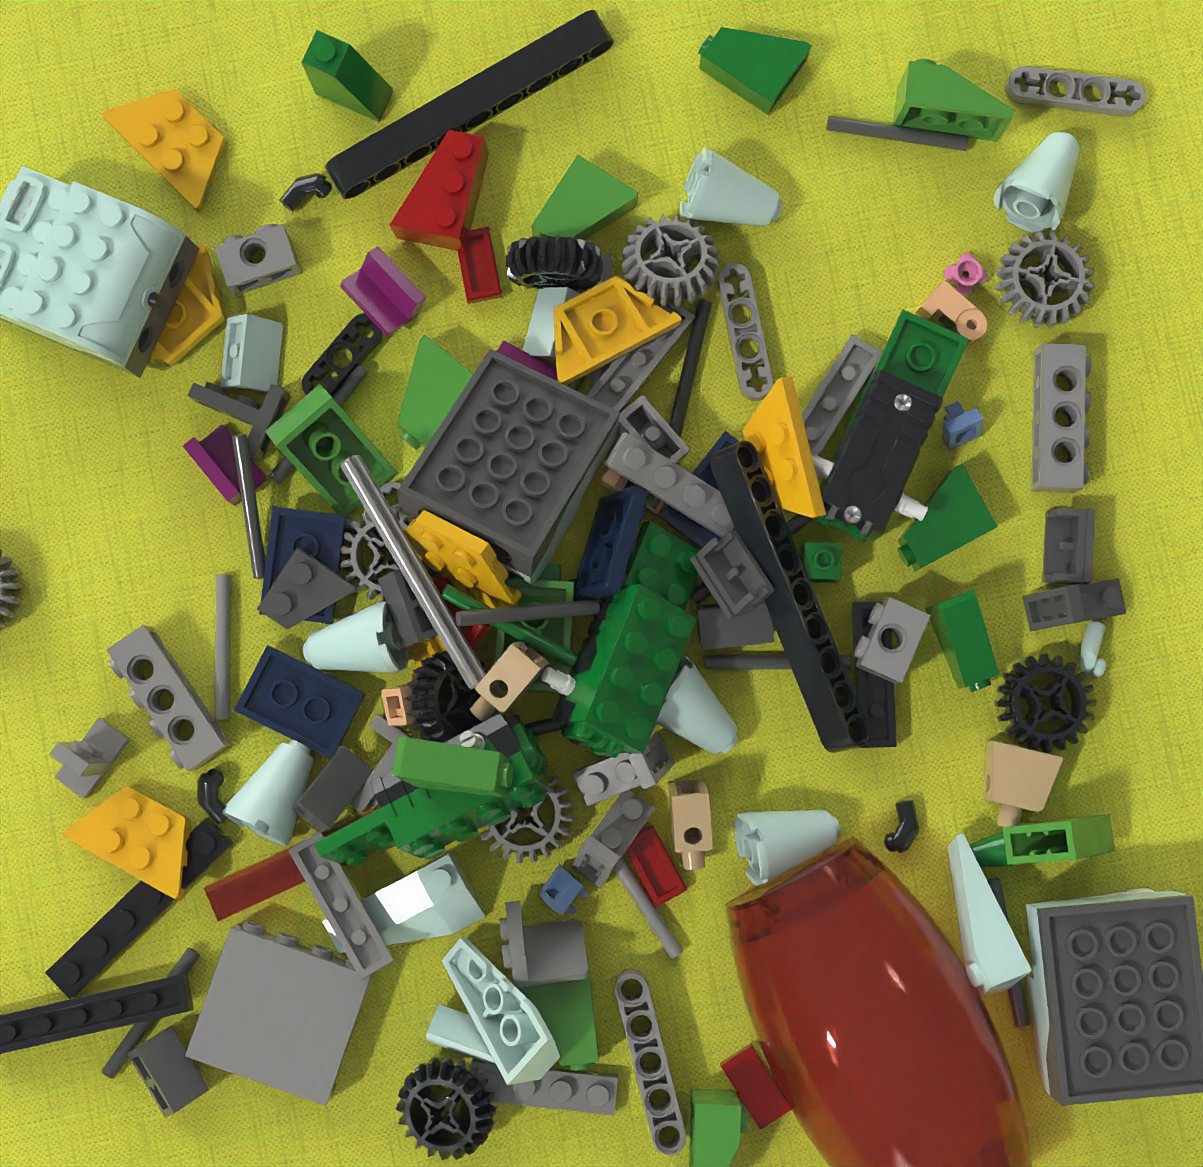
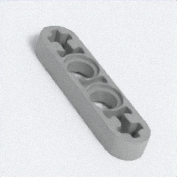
[1005,66,1146,117]
[718,263,773,401]

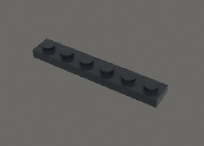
[45,817,234,999]
[0,973,194,1054]

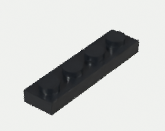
[852,602,897,748]

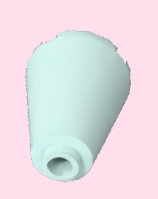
[993,132,1080,233]
[679,147,783,226]
[303,601,409,673]
[656,656,738,755]
[222,740,314,846]
[734,810,840,886]

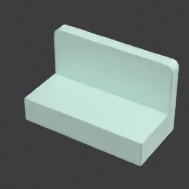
[523,287,580,363]
[220,314,283,393]
[425,1004,495,1064]

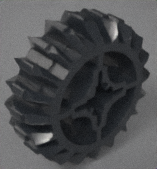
[506,235,603,291]
[404,651,495,743]
[995,654,1097,753]
[396,1056,497,1161]

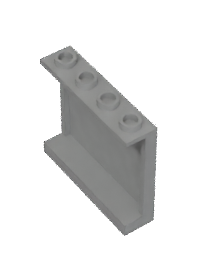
[185,920,375,1106]

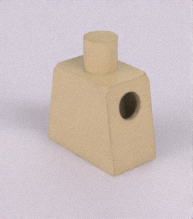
[470,640,551,722]
[983,741,1063,827]
[668,779,713,870]

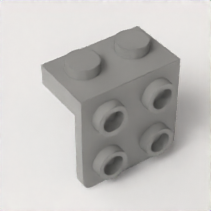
[500,900,589,988]

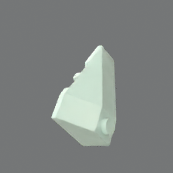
[947,834,1032,996]
[322,851,486,954]
[442,938,560,1085]

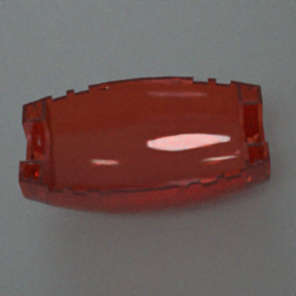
[725,837,1033,1167]

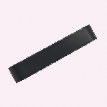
[302,313,383,396]

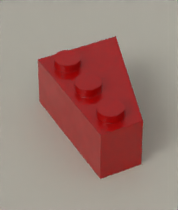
[390,130,489,251]

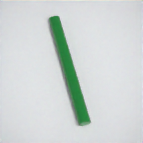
[440,584,578,668]

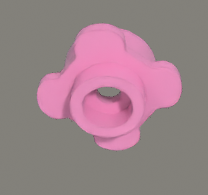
[944,253,987,296]

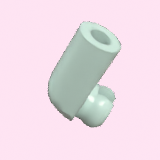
[1080,621,1107,678]

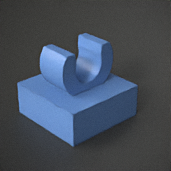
[942,401,983,450]
[538,865,588,915]

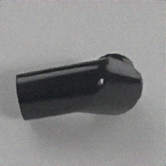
[279,173,332,212]
[197,769,227,825]
[884,800,919,853]

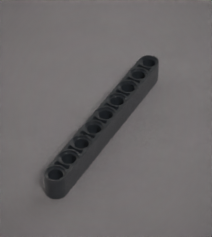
[325,10,614,199]
[710,440,869,753]

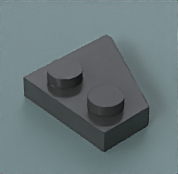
[257,548,357,629]

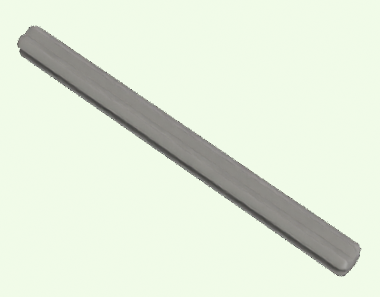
[341,454,486,689]

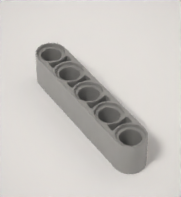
[615,968,686,1155]

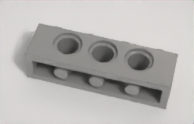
[1031,343,1091,493]
[107,625,232,771]

